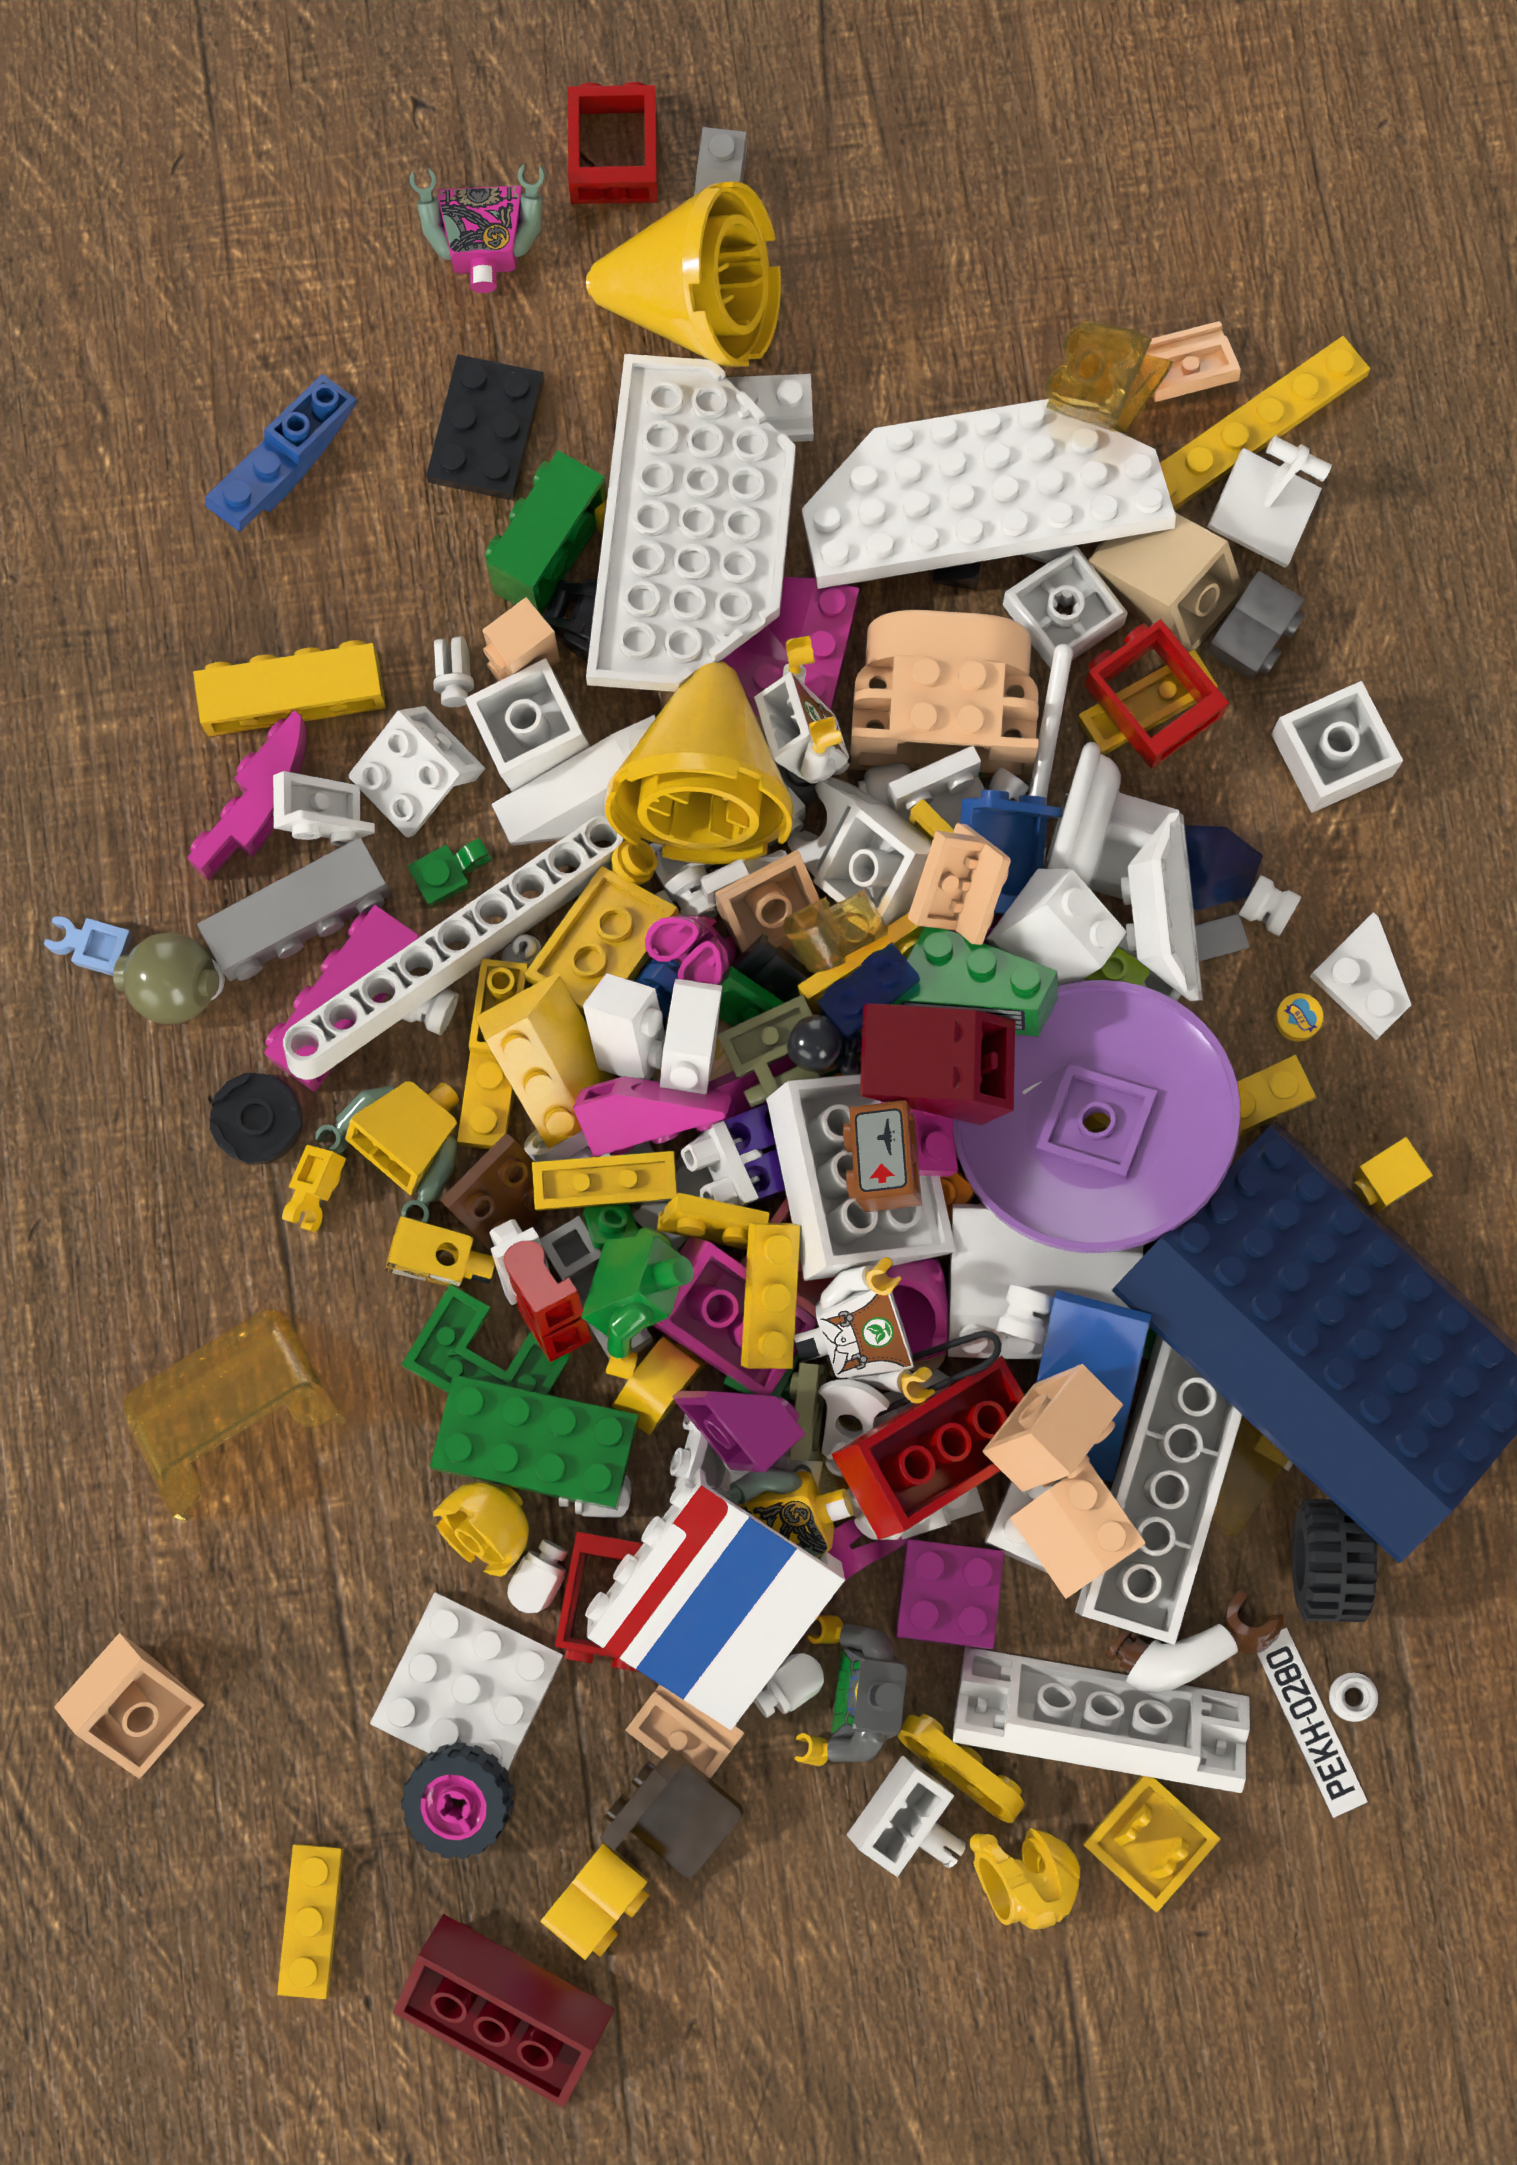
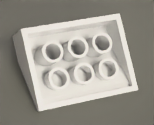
[766,1074,956,1281]
[947,1204,1143,1360]

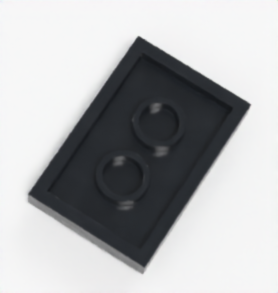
[426,354,544,501]

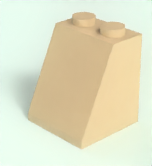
[1088,513,1244,652]

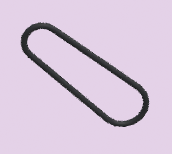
[844,1330,1002,1422]

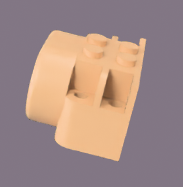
[849,610,1039,781]

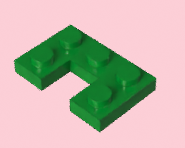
[401,1284,572,1395]

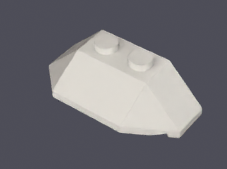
[1121,812,1203,1001]

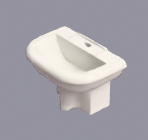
[1044,742,1179,899]

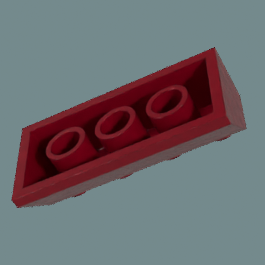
[393,1914,615,2108]

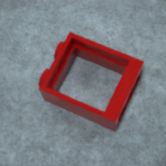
[568,82,658,204]
[1084,619,1229,769]
[555,1532,643,1672]

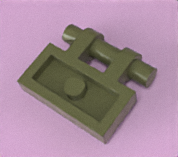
[717,995,837,1108]
[790,1363,830,1461]

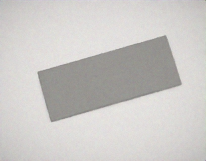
[1195,914,1250,961]

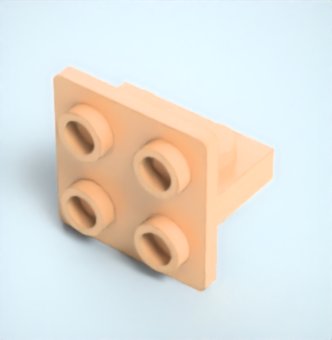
[908,823,1011,945]

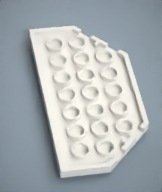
[586,354,796,692]
[802,399,1176,589]

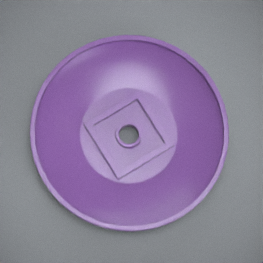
[953,980,1240,1253]

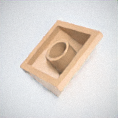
[715,850,831,954]

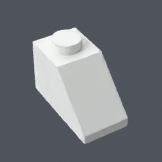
[660,978,722,1094]

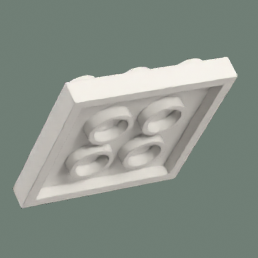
[370,1592,564,1771]

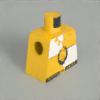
[384,1216,495,1288]

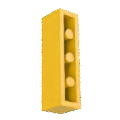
[193,640,386,737]

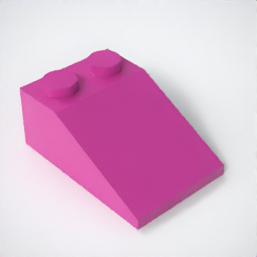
[653,1236,818,1396]

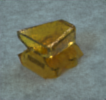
[1045,320,1173,435]

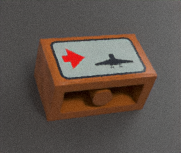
[843,1100,922,1212]

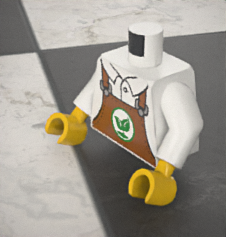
[754,636,851,784]
[794,1257,935,1404]

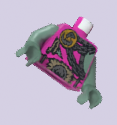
[410,163,547,293]

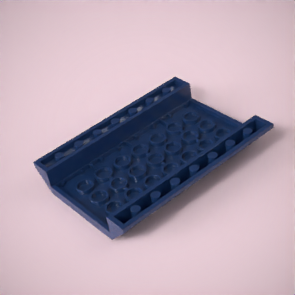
[1111,1121,1517,1563]

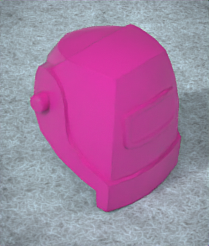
[886,1258,949,1361]

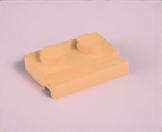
[1135,321,1241,402]
[625,1685,744,1779]

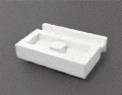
[726,374,814,442]

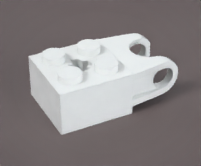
[787,777,933,933]

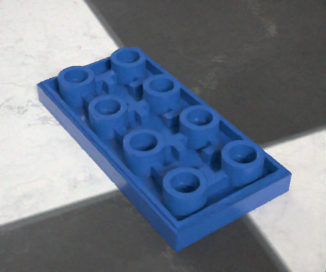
[1036,1290,1152,1482]

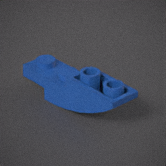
[205,374,357,532]

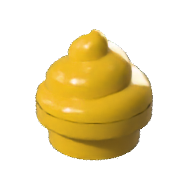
[611,840,657,885]

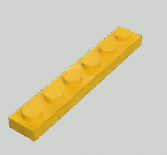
[1160,336,1370,511]

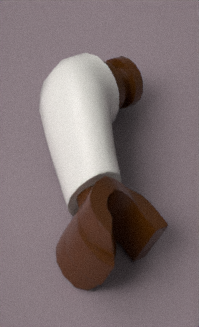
[1106,1589,1283,1694]

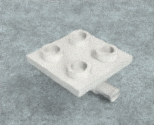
[1207,435,1332,568]

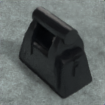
[544,579,598,662]

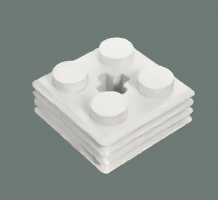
[1003,546,1128,669]

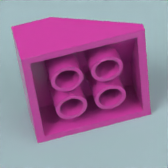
[721,577,859,717]

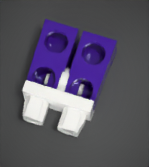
[681,1103,786,1208]

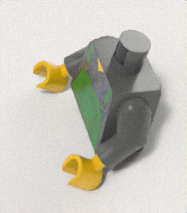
[794,1615,907,1766]

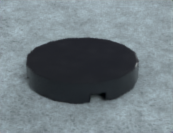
[209,1072,303,1165]

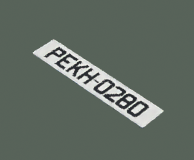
[1257,1628,1368,1818]

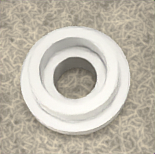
[1329,1673,1378,1722]

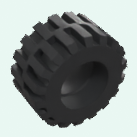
[1292,1499,1377,1622]

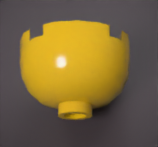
[433,1482,529,1577]

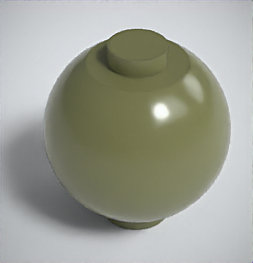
[113,932,219,1025]

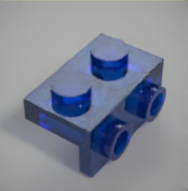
[817,942,920,1037]

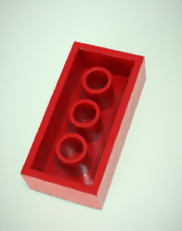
[831,1356,1025,1540]

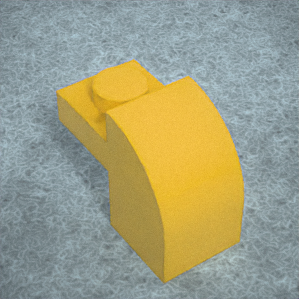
[612,1336,708,1435]

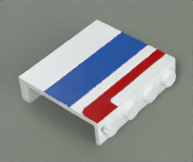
[585,1468,845,1730]

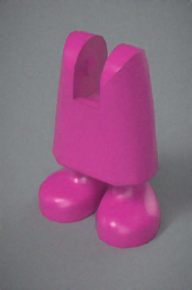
[645,915,737,985]

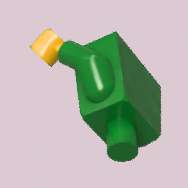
[581,1227,694,1380]

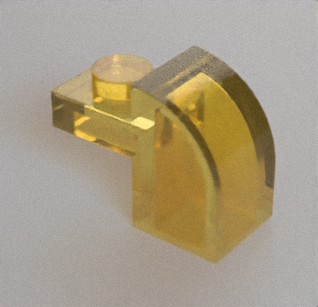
[784,889,888,972]

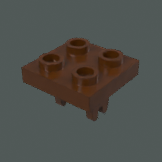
[440,1133,547,1254]

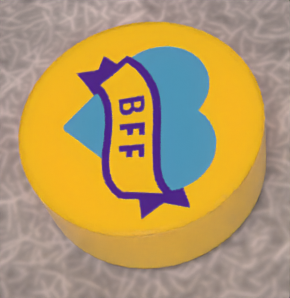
[1275,993,1323,1042]

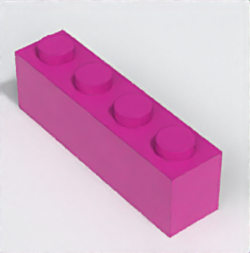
[264,905,420,1092]

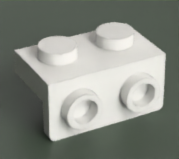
[273,771,375,846]

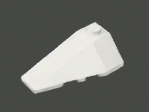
[492,715,656,846]

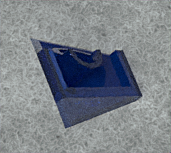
[1184,825,1263,911]

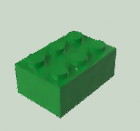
[485,450,607,615]

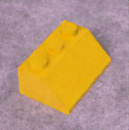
[475,972,616,1149]

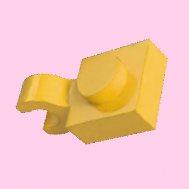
[282,1145,347,1233]

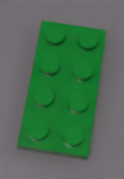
[430,1375,639,1510]

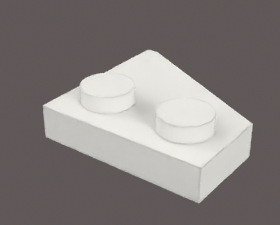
[1310,912,1411,1040]

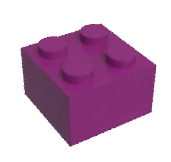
[895,1539,1004,1650]

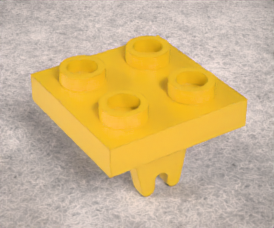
[1082,1776,1221,1913]

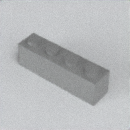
[197,837,391,981]

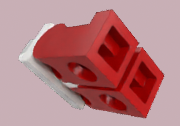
[489,1219,592,1362]

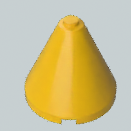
[586,181,781,367]
[605,661,793,864]

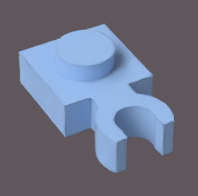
[44,916,133,976]

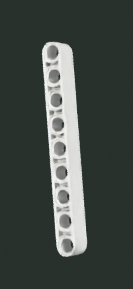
[283,815,624,1080]

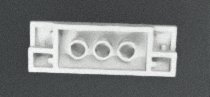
[952,1647,1250,1793]

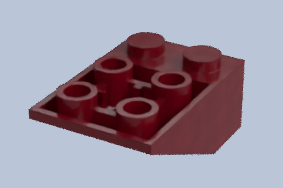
[860,1003,1016,1126]

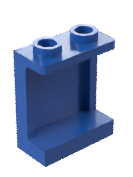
[960,790,1063,916]

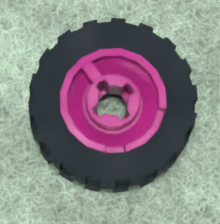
[401,1743,515,1859]

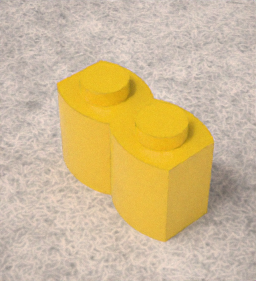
[540,1842,650,1960]

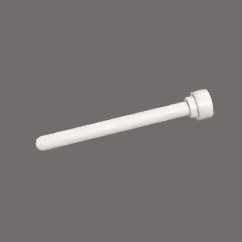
[1028,644,1073,866]

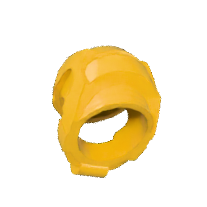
[970,1828,1080,1930]

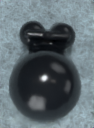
[787,1015,862,1076]

